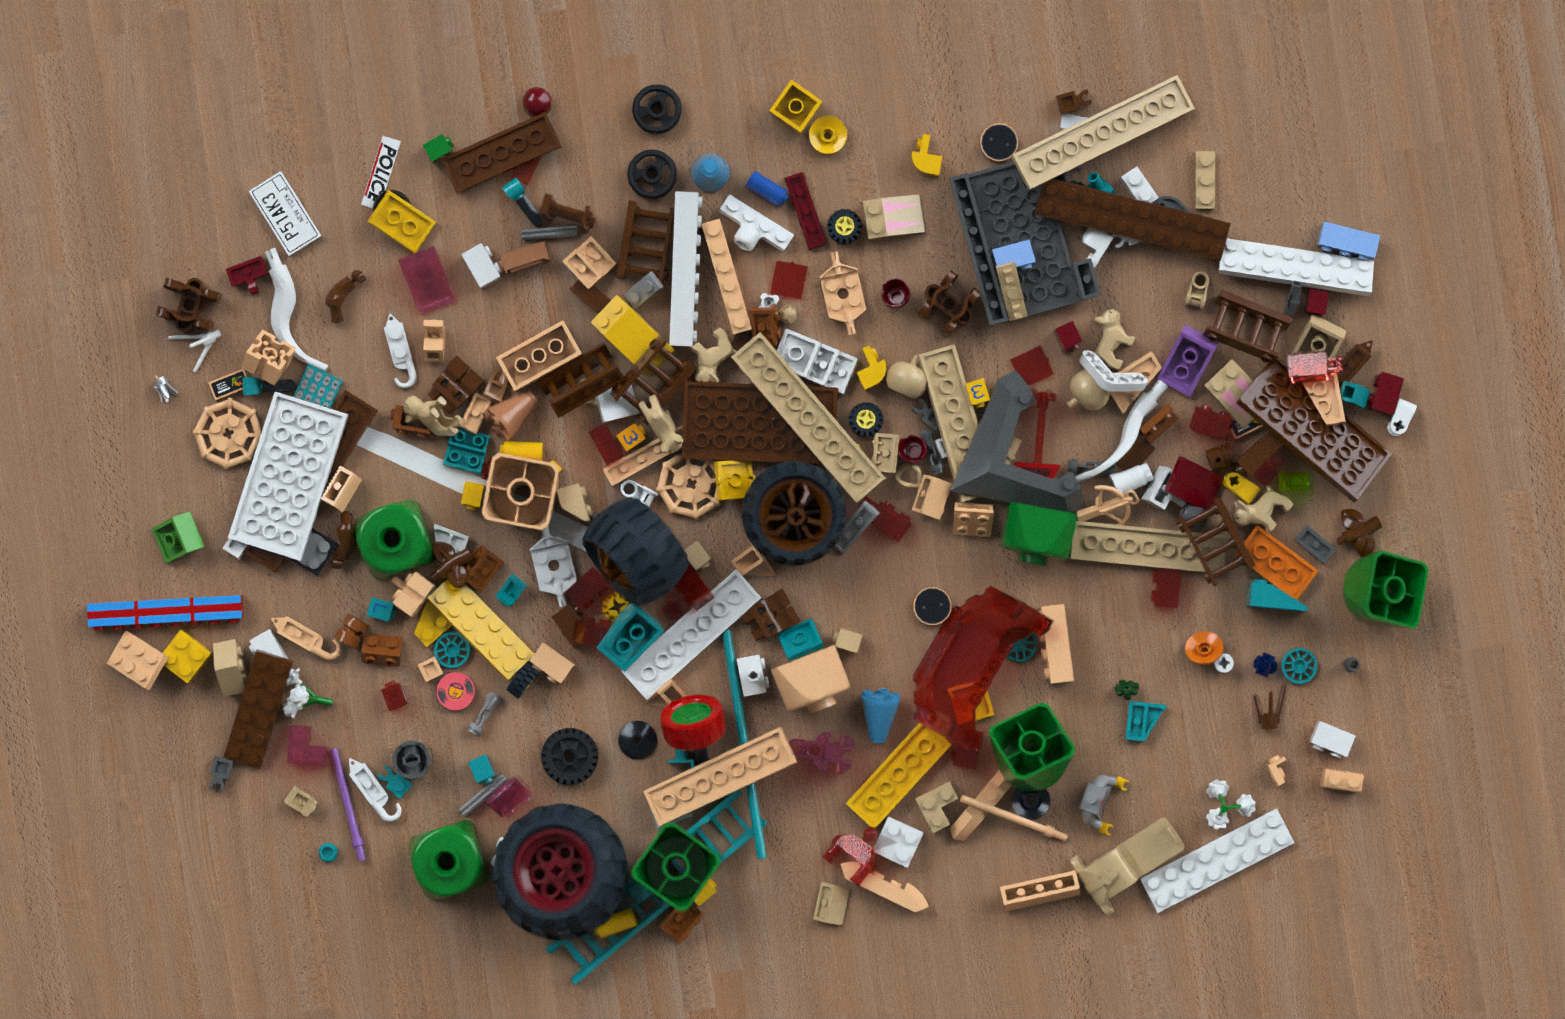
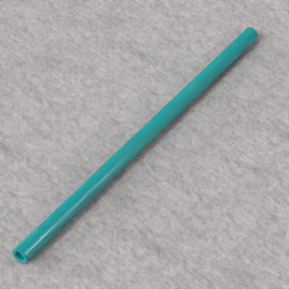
[722,630,767,860]

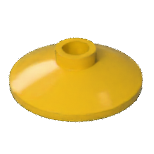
[809,116,847,154]

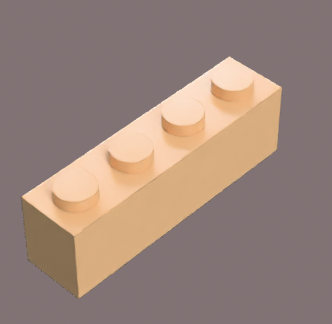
[1000,870,1081,912]

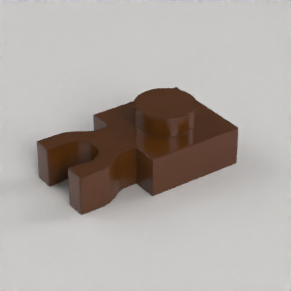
[1056,89,1092,115]

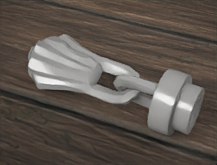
[468,692,500,736]

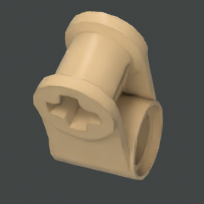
[1184,272,1209,310]

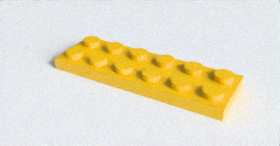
[426,579,534,681]
[845,718,952,829]

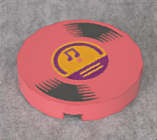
[437,672,475,710]

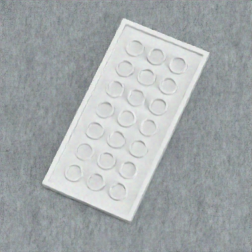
[228,392,348,561]

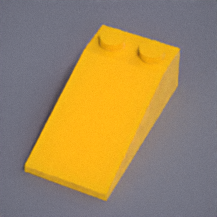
[591,295,675,378]

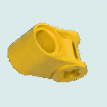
[1222,472,1260,505]

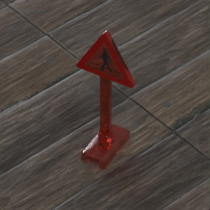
[1014,388,1060,479]

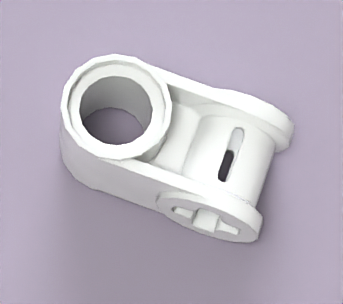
[1387,398,1417,437]
[621,480,658,507]

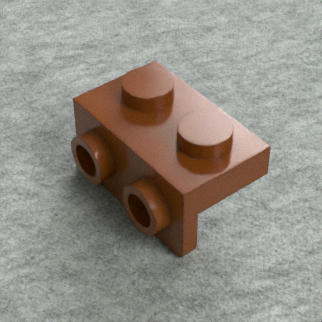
[361,633,403,667]
[657,904,704,944]

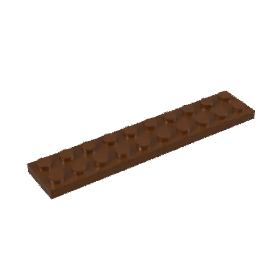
[1035,178,1231,260]
[243,390,378,573]

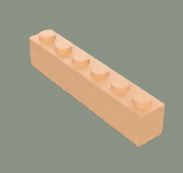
[702,219,752,336]

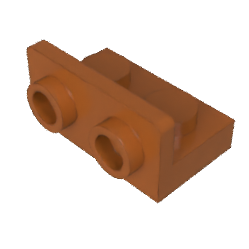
[750,304,782,346]
[1139,404,1178,444]
[463,545,504,592]

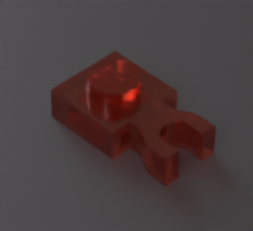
[1251,452,1286,487]

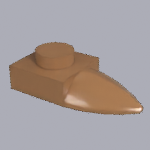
[482,367,508,404]

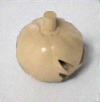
[886,355,927,399]
[1067,369,1110,411]

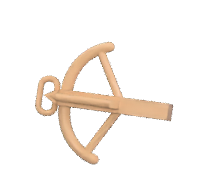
[1077,485,1139,525]

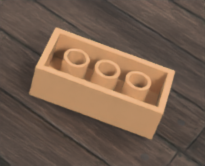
[496,320,582,392]
[1036,604,1074,684]

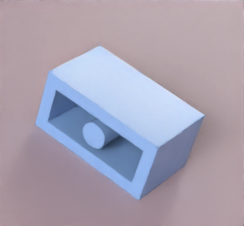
[991,240,1035,271]

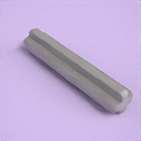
[521,225,578,240]
[459,774,507,816]

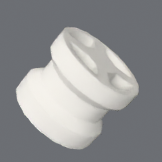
[1213,654,1234,673]

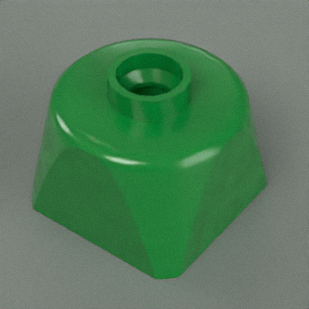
[355,499,435,581]
[1001,502,1078,566]
[1343,550,1429,629]
[989,703,1076,791]
[409,819,490,900]
[632,822,720,911]

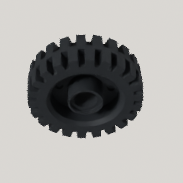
[541,728,598,785]

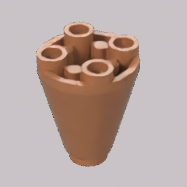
[482,391,538,441]

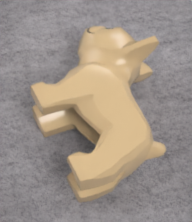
[1093,308,1136,370]
[691,327,737,383]
[638,395,683,453]
[403,396,464,436]
[1233,486,1293,533]

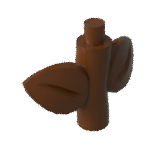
[1336,509,1382,557]
[430,542,475,589]

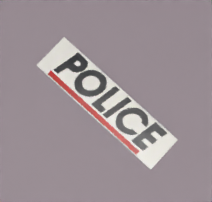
[361,136,401,208]

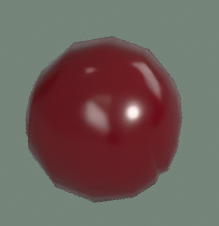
[523,87,552,117]
[881,278,910,309]
[898,435,928,464]

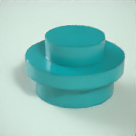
[318,843,338,862]

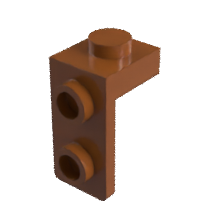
[390,405,432,438]

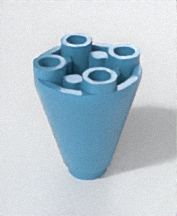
[862,688,900,743]

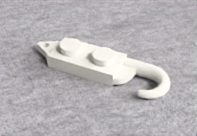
[384,313,416,389]
[349,758,402,822]

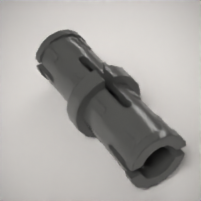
[1283,281,1303,319]
[1343,657,1360,672]

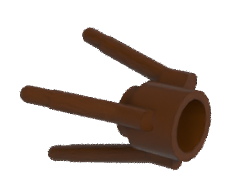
[1254,684,1286,729]

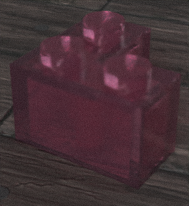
[287,724,329,766]

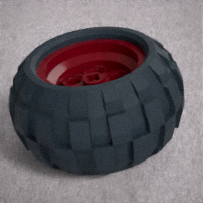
[492,803,628,940]

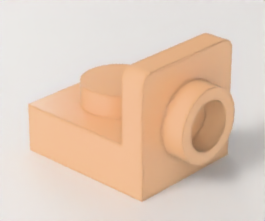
[1265,755,1286,786]

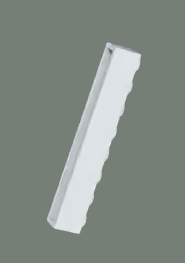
[669,191,702,346]

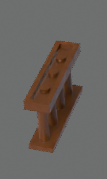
[540,193,596,232]
[616,201,675,285]
[1203,289,1293,364]
[610,335,697,426]
[537,343,625,418]
[1177,496,1256,587]

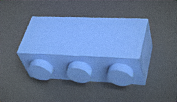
[1317,222,1380,262]

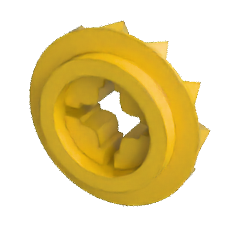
[602,592,630,622]

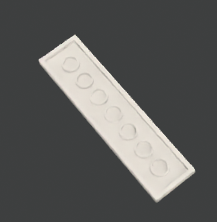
[1218,238,1374,296]
[621,569,761,700]
[1140,808,1294,913]

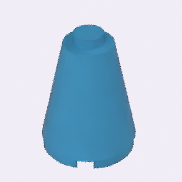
[691,154,730,192]

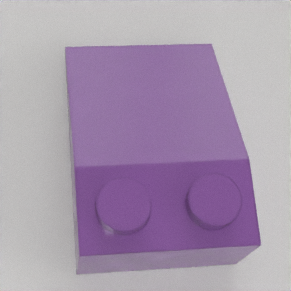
[1156,325,1219,397]

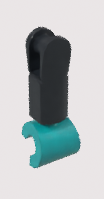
[502,177,543,226]
[243,377,296,396]

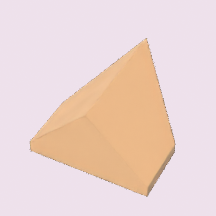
[731,546,777,576]
[644,678,687,709]

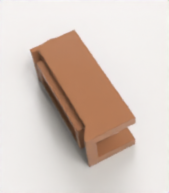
[498,241,551,275]

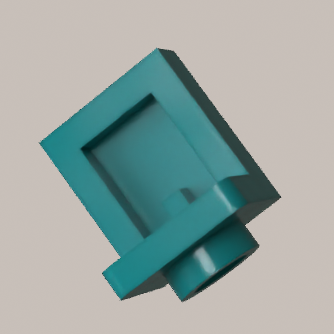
[495,573,527,608]

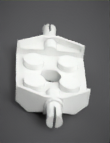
[530,526,577,607]

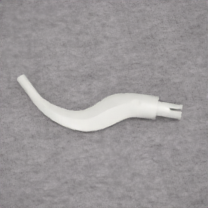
[264,248,328,372]
[1075,380,1168,483]

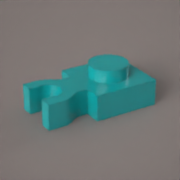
[377,765,413,799]

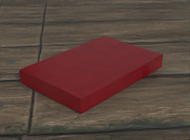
[1164,456,1224,510]

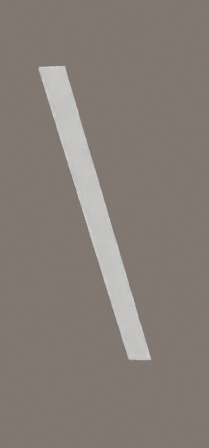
[357,427,672,591]

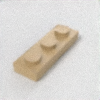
[1195,151,1215,209]

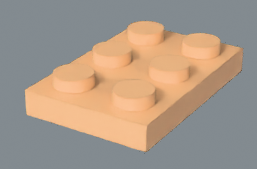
[107,630,168,690]

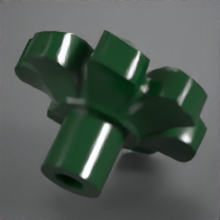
[1115,680,1139,700]

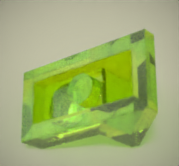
[1279,472,1310,492]

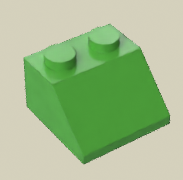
[152,511,205,564]

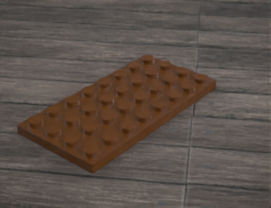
[1236,357,1392,503]
[681,381,838,464]

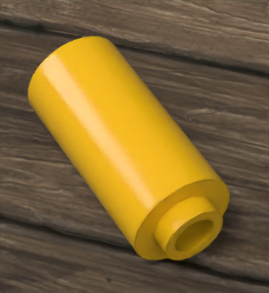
[500,441,543,461]
[594,908,638,939]

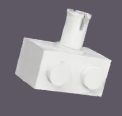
[1141,466,1186,510]
[737,655,770,697]

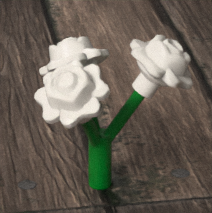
[282,668,333,720]
[1206,780,1256,830]

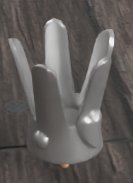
[152,375,178,403]

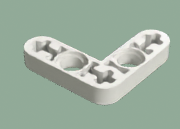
[1079,350,1148,391]

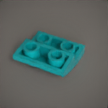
[443,428,490,475]

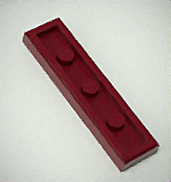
[784,172,827,250]

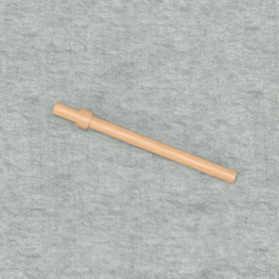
[960,795,1068,841]

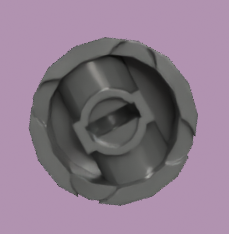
[392,740,432,779]

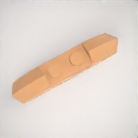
[949,770,1011,841]
[841,862,929,912]

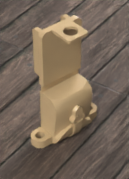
[1070,817,1185,916]

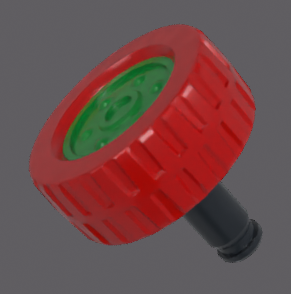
[660,695,726,766]

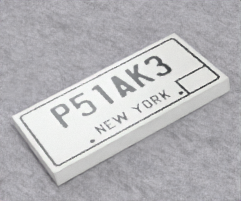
[248,171,322,257]

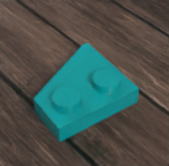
[1125,701,1166,741]

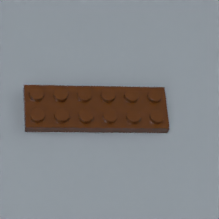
[441,112,562,194]
[224,649,294,769]

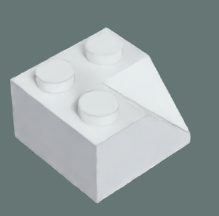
[872,816,923,868]

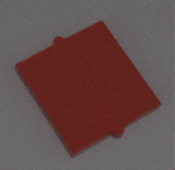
[770,260,808,299]
[1010,346,1054,386]

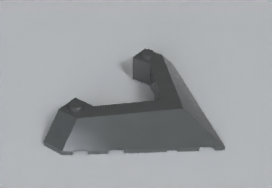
[950,370,1086,513]

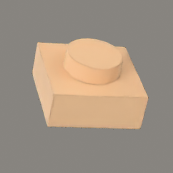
[418,657,444,682]

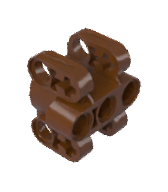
[917,270,981,338]
[156,278,222,333]

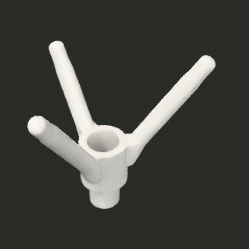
[168,329,222,373]

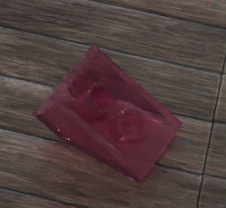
[398,246,456,315]
[485,775,532,818]

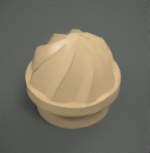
[779,304,797,324]

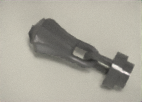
[920,429,946,475]
[1067,459,1115,477]

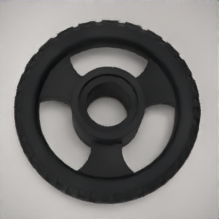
[632,84,682,134]
[627,149,677,199]

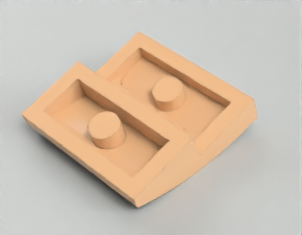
[562,236,617,289]

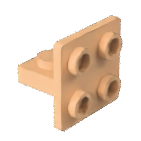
[953,502,994,537]

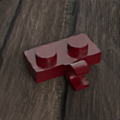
[226,256,269,295]

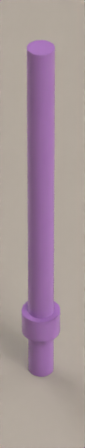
[330,748,366,861]

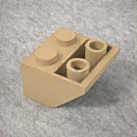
[557,483,593,523]

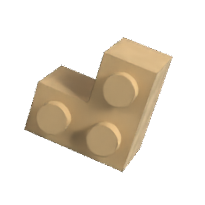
[213,639,248,697]
[915,781,958,833]

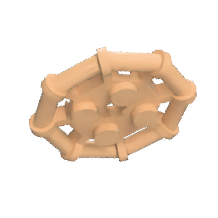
[192,398,262,470]
[656,453,721,520]

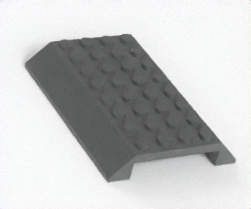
[949,162,1101,326]

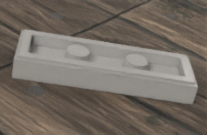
[834,500,879,555]

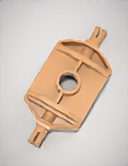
[820,251,866,335]

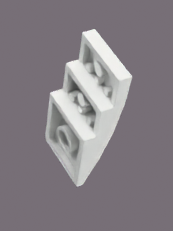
[777,328,859,395]

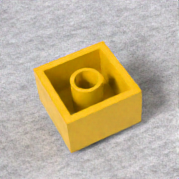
[769,80,823,135]
[163,630,213,684]

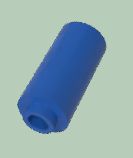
[745,171,789,207]

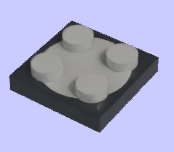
[286,528,338,576]

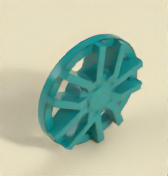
[1001,626,1037,662]
[434,632,470,668]
[1281,648,1317,684]

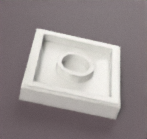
[596,385,639,423]

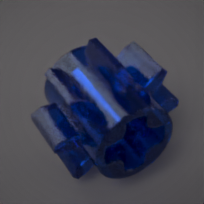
[1253,652,1277,678]

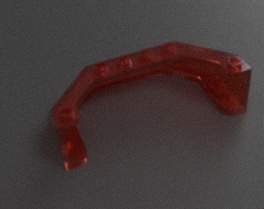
[913,586,1053,756]

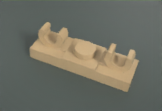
[996,261,1028,321]

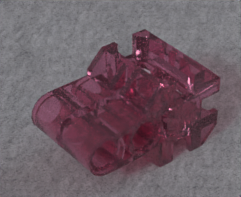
[789,732,855,774]

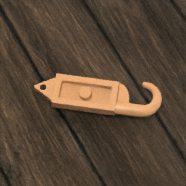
[271,616,341,660]

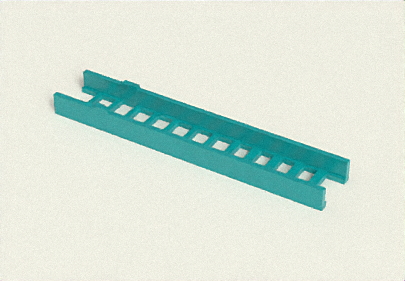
[545,789,768,985]

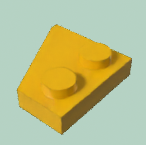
[414,601,452,647]

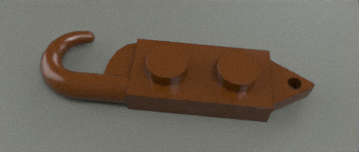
[1336,340,1373,387]

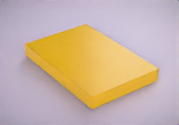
[367,190,436,254]

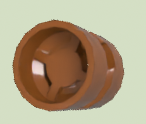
[334,614,369,649]

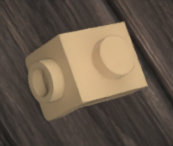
[284,785,317,818]

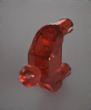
[822,827,878,887]

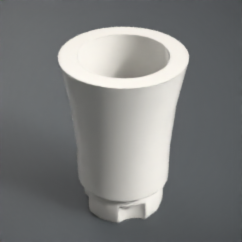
[1109,463,1154,494]

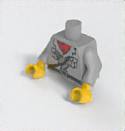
[1080,775,1129,835]

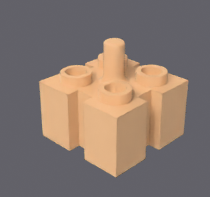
[241,330,296,385]
[391,572,437,617]

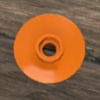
[1185,631,1224,665]

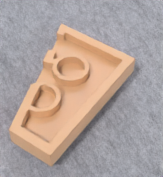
[1109,351,1162,414]
[1298,366,1346,427]

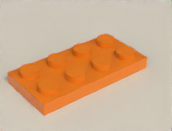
[1234,525,1319,600]

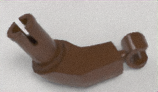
[326,270,366,323]
[331,511,356,569]

